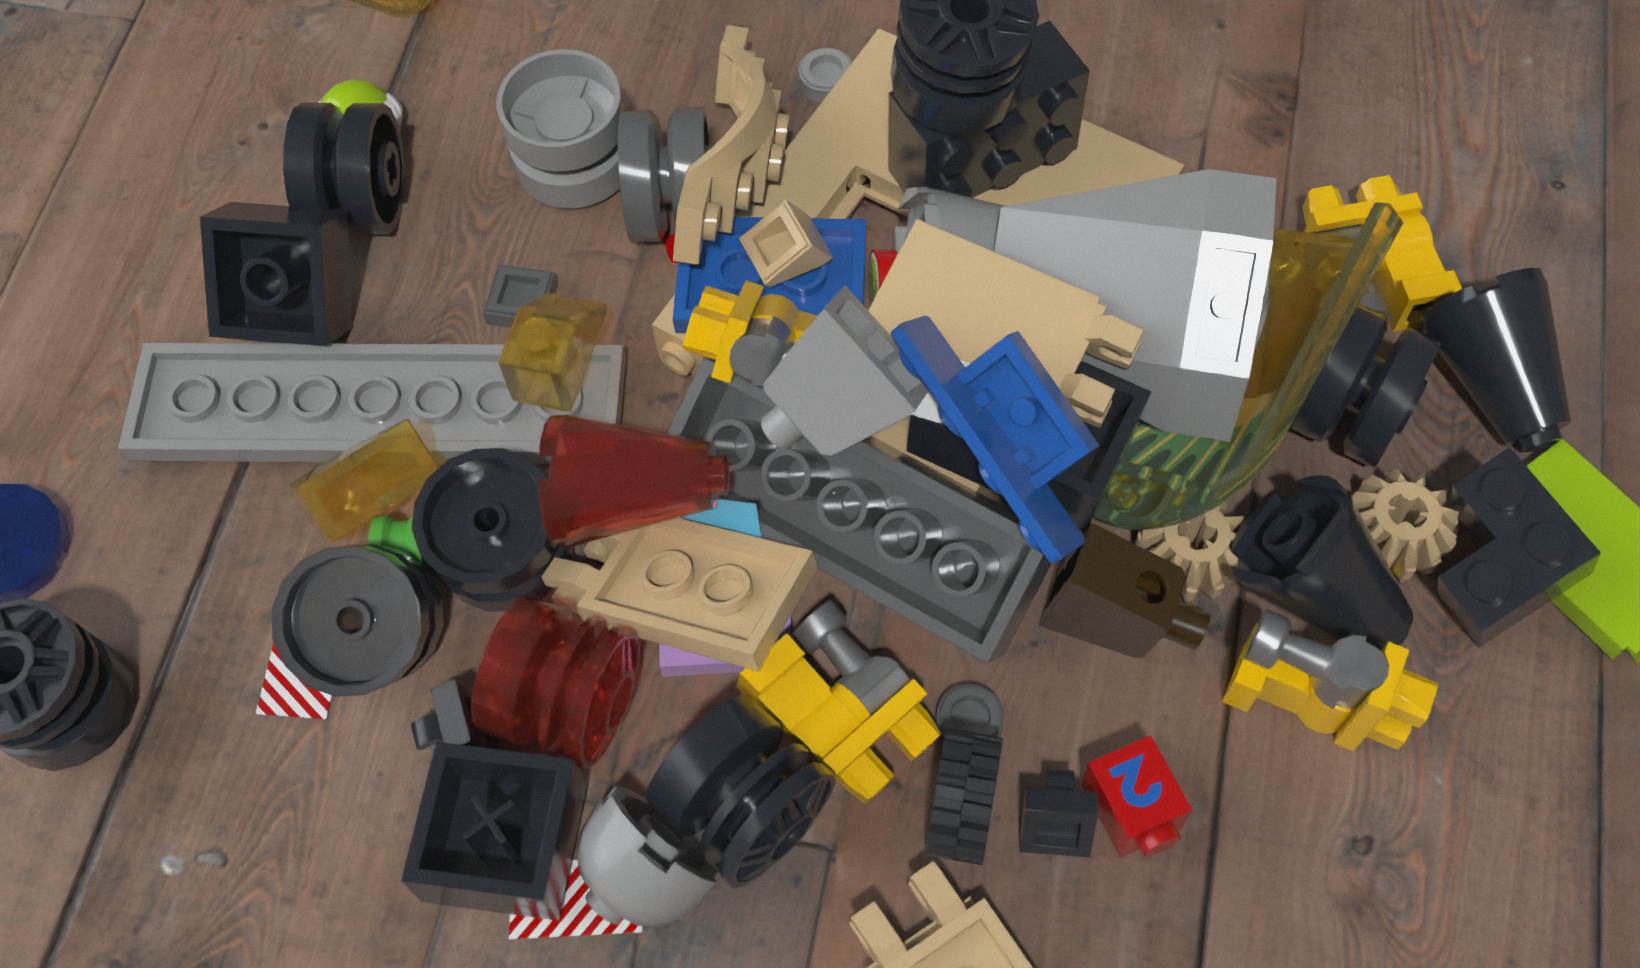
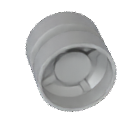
[496,49,625,209]

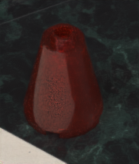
[538,414,729,547]

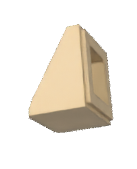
[739,199,833,287]

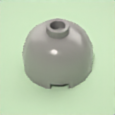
[576,786,719,927]

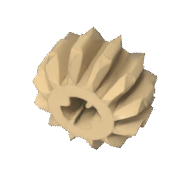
[1350,467,1459,583]
[1135,501,1244,604]

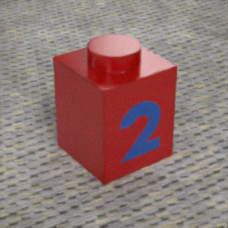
[1081,735,1192,858]

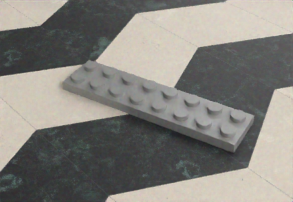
[118,343,626,464]

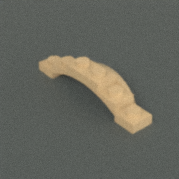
[673,25,790,265]

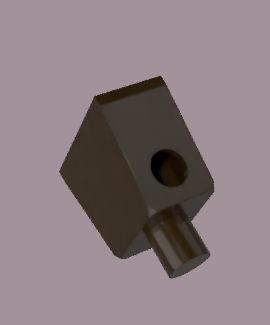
[1039,523,1210,658]

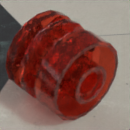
[471,596,640,769]

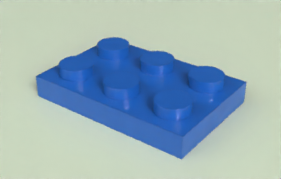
[672,217,867,333]

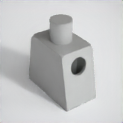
[761,285,929,456]

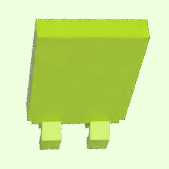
[1527,439,1640,665]

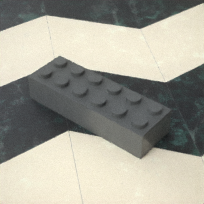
[648,357,1052,664]

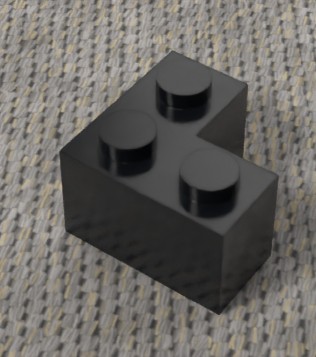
[1437,447,1601,648]

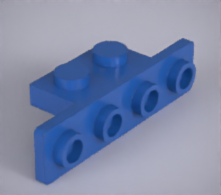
[891,315,1100,564]

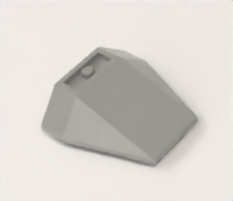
[994,169,1277,442]

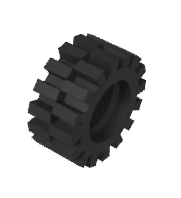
[926,728,1003,866]

